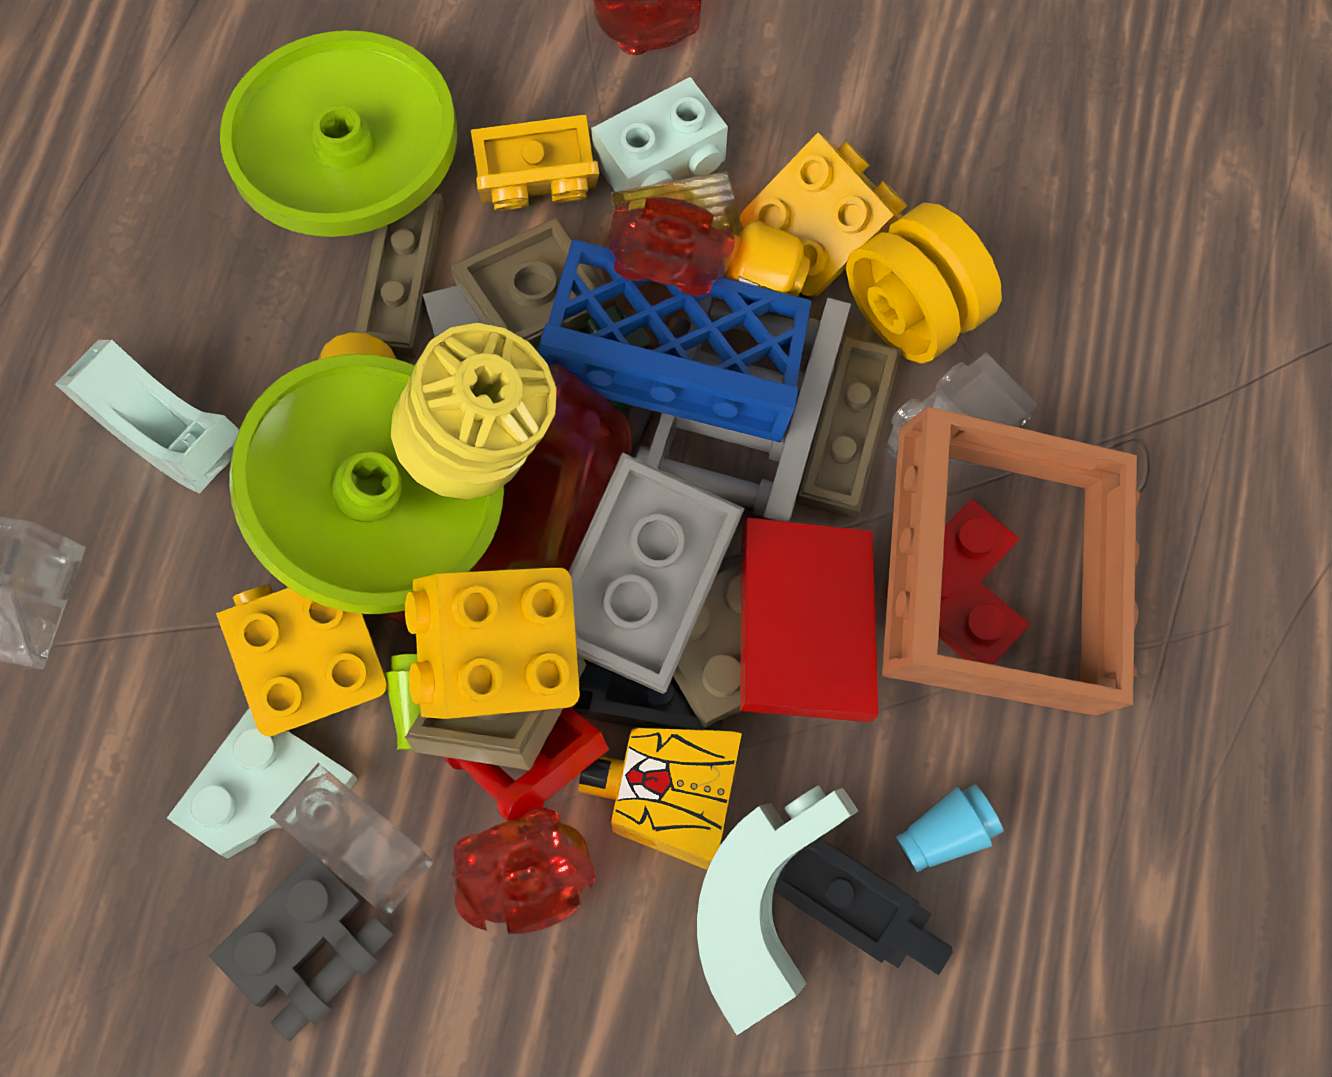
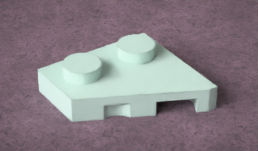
[167,707,358,859]

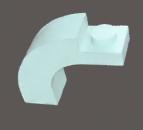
[55,340,239,494]
[697,785,858,1035]

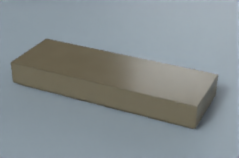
[355,193,444,358]
[797,335,902,519]

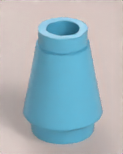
[896,784,1004,872]

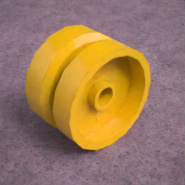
[846,202,1002,364]

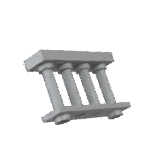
[636,267,851,522]

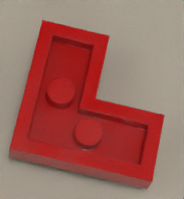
[886,498,1030,665]

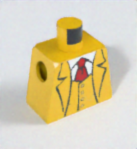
[578,728,742,870]

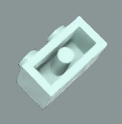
[591,77,728,212]

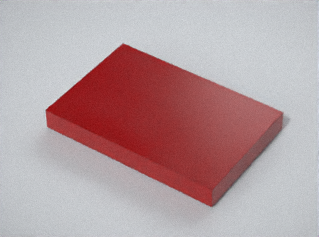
[740,517,879,723]

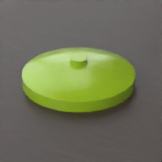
[220,30,458,237]
[229,354,504,614]

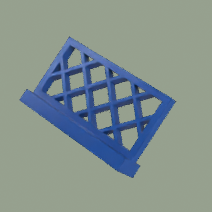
[538,239,812,443]

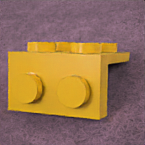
[471,115,599,211]
[740,133,907,297]
[405,568,580,719]
[216,584,387,736]

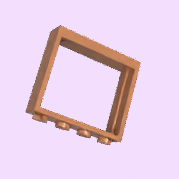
[882,406,1140,716]

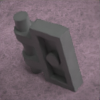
[209,853,394,1042]

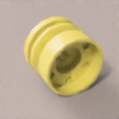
[390,323,556,500]

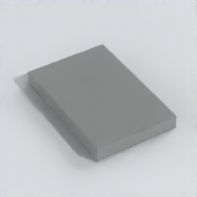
[569,453,744,694]

